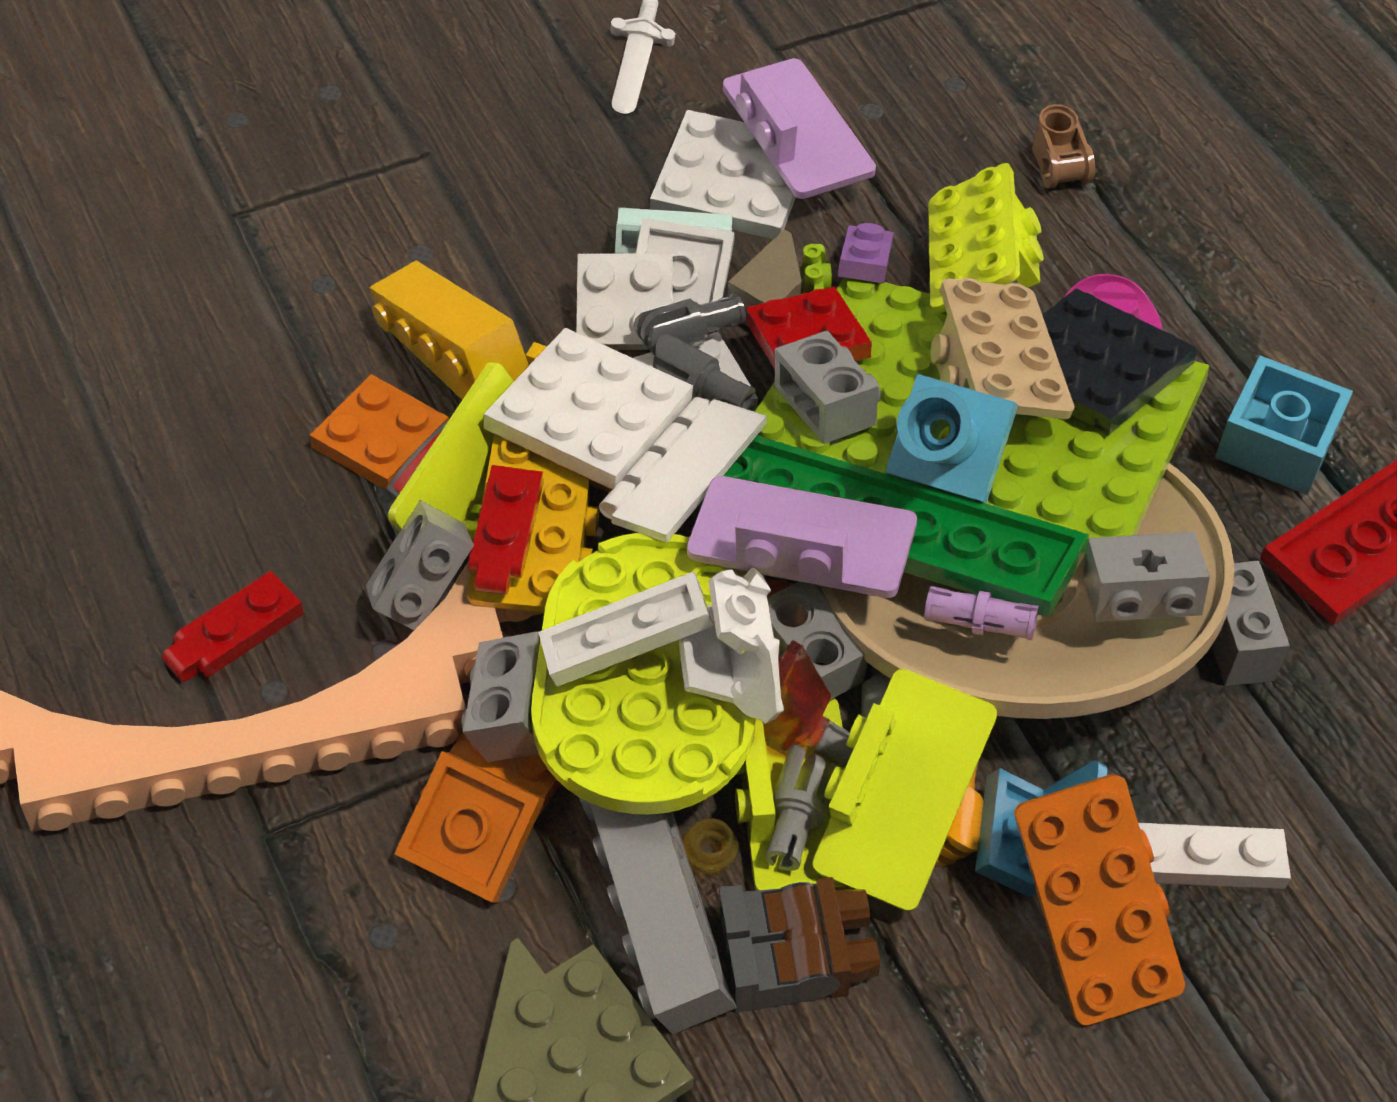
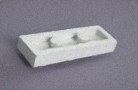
[538,572,714,687]
[1138,823,1291,889]

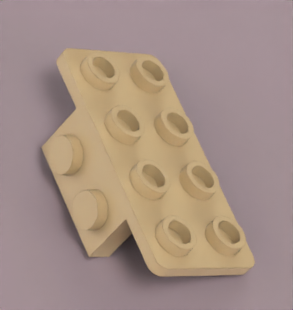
[931,278,1074,419]

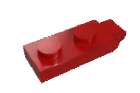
[468,465,544,595]
[161,571,304,681]

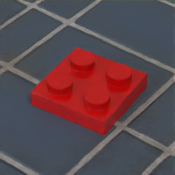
[746,286,872,369]

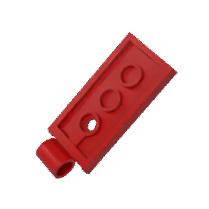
[1260,460,1397,626]

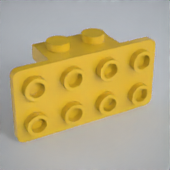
[467,434,599,612]

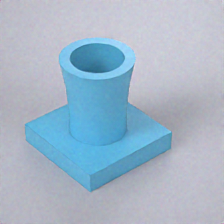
[885,374,1018,504]

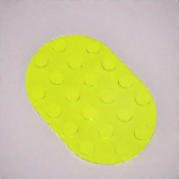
[531,533,756,815]

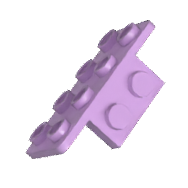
[723,58,876,199]
[687,476,917,598]

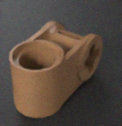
[1032,104,1095,189]

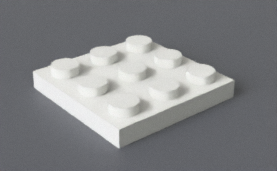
[650,110,796,239]
[484,328,693,490]

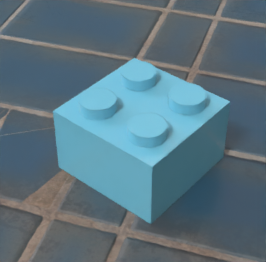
[1215,355,1353,495]

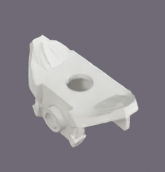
[678,567,784,724]

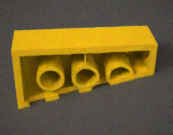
[369,260,529,400]

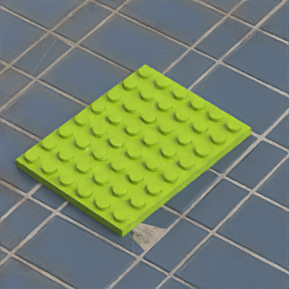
[755,277,1209,555]

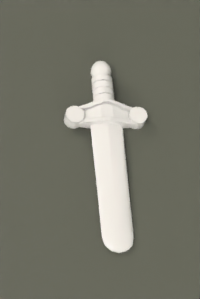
[610,0,675,114]

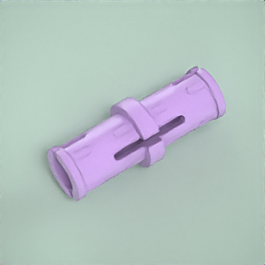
[924,586,1038,640]

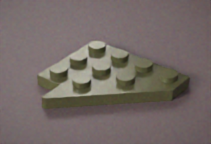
[473,938,694,1102]

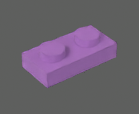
[838,223,894,283]

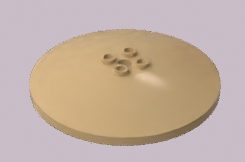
[815,463,1234,719]

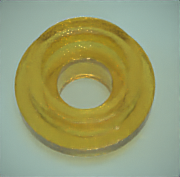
[683,819,738,874]

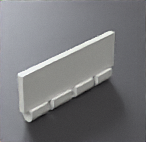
[599,397,767,543]

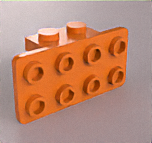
[1014,774,1185,1025]

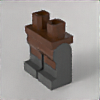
[719,877,880,1013]

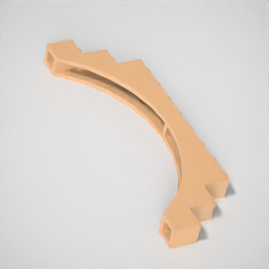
[0,561,544,832]

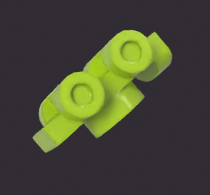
[801,244,832,294]

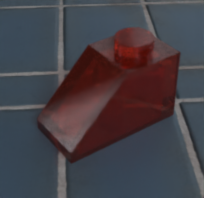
[763,640,832,756]

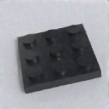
[1042,288,1197,434]

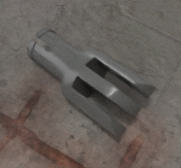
[634,294,746,356]
[653,334,756,410]

